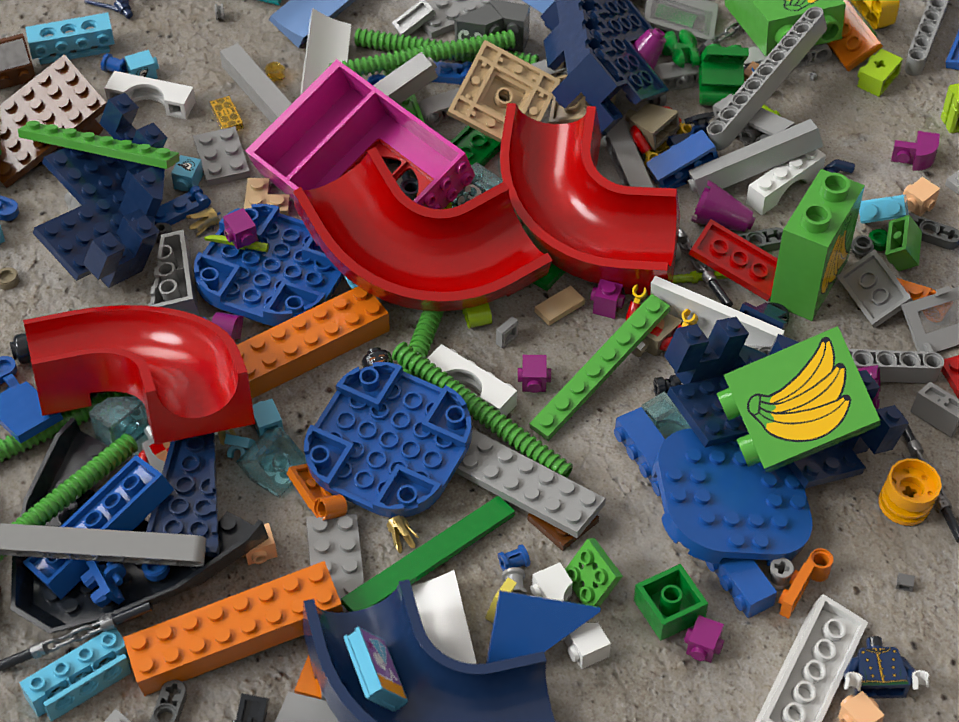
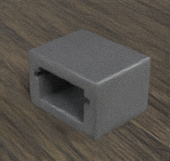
[896,573,915,592]

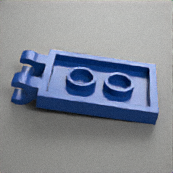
[0,374,63,444]

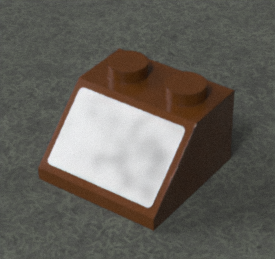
[0,33,36,90]

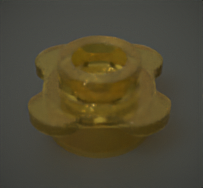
[264,62,285,81]

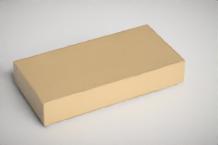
[534,285,585,326]

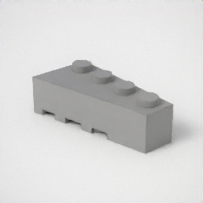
[713,94,795,146]
[148,230,200,316]

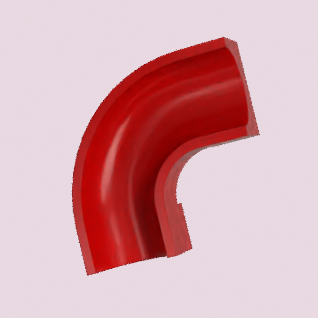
[500,103,680,296]
[293,147,553,311]
[23,305,255,445]

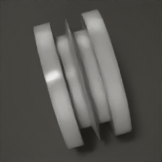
[215,3,225,20]

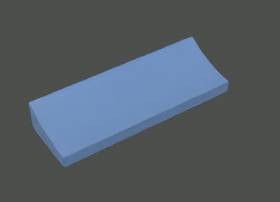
[269,0,356,48]

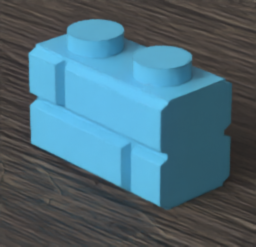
[859,194,909,224]

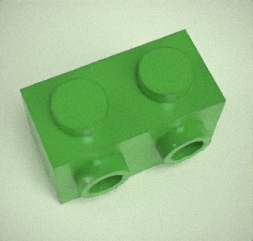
[885,215,922,271]

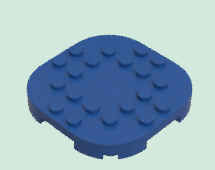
[194,204,344,326]
[304,362,472,518]
[652,428,813,566]

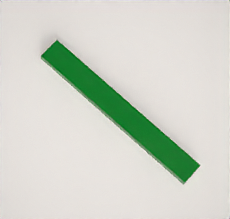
[341,496,515,612]

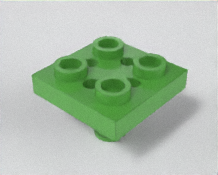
[565,538,623,607]

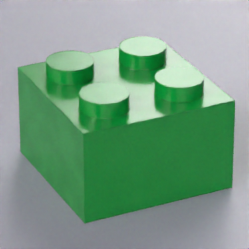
[634,564,708,641]

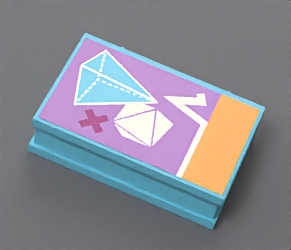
[344,627,408,711]

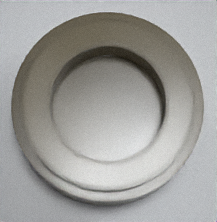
[0,267,20,290]

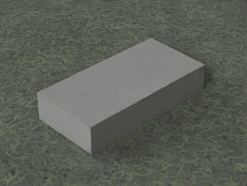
[392,0,436,37]

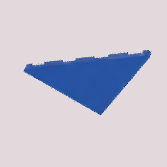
[486,590,601,663]

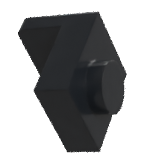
[232,693,270,722]

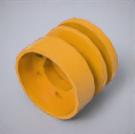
[878,458,942,526]

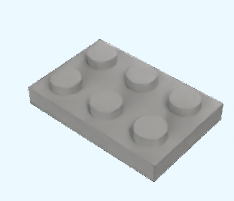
[193,127,250,186]
[837,249,913,328]

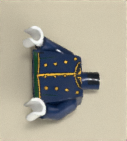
[843,636,929,699]

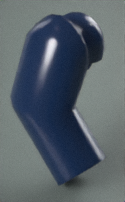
[823,159,855,174]

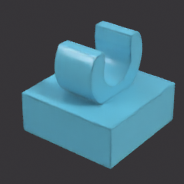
[224,434,255,461]

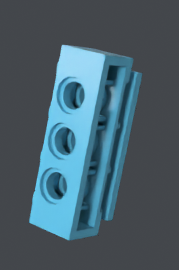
[25,12,115,65]
[19,628,131,722]

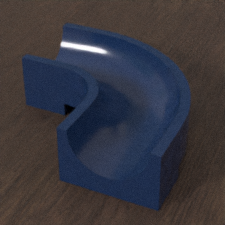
[303,579,555,722]

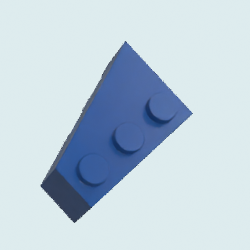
[646,130,719,189]

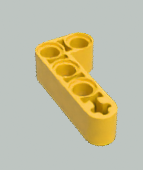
[850,0,900,30]

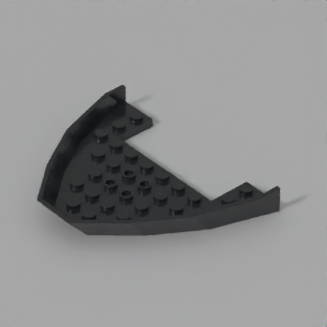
[11,418,269,634]

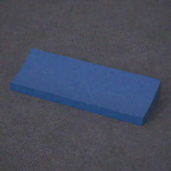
[23,455,175,599]

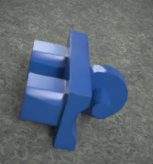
[80,560,126,608]

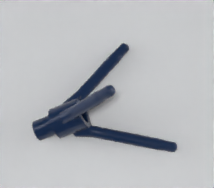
[84,0,133,19]

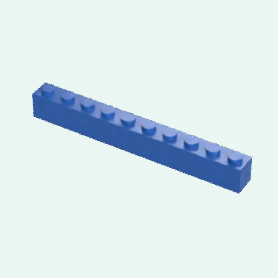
[614,407,777,618]

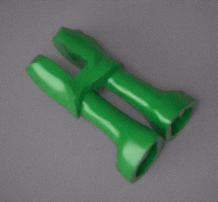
[662,29,700,68]

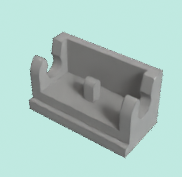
[910,382,959,437]

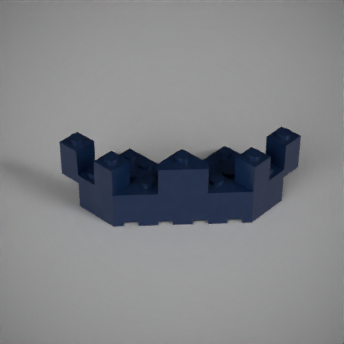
[540,0,669,139]
[33,92,168,288]
[664,317,909,489]

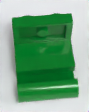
[698,44,749,106]

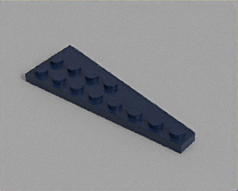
[146,432,219,557]

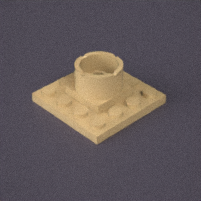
[446,40,561,143]

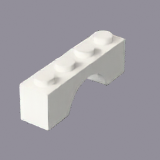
[105,71,196,119]
[746,149,826,215]
[427,344,517,416]
[530,562,611,669]

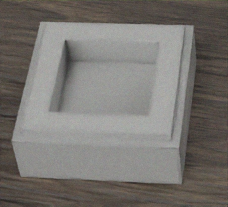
[496,316,518,348]

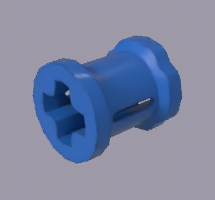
[101,53,127,73]
[498,544,530,571]

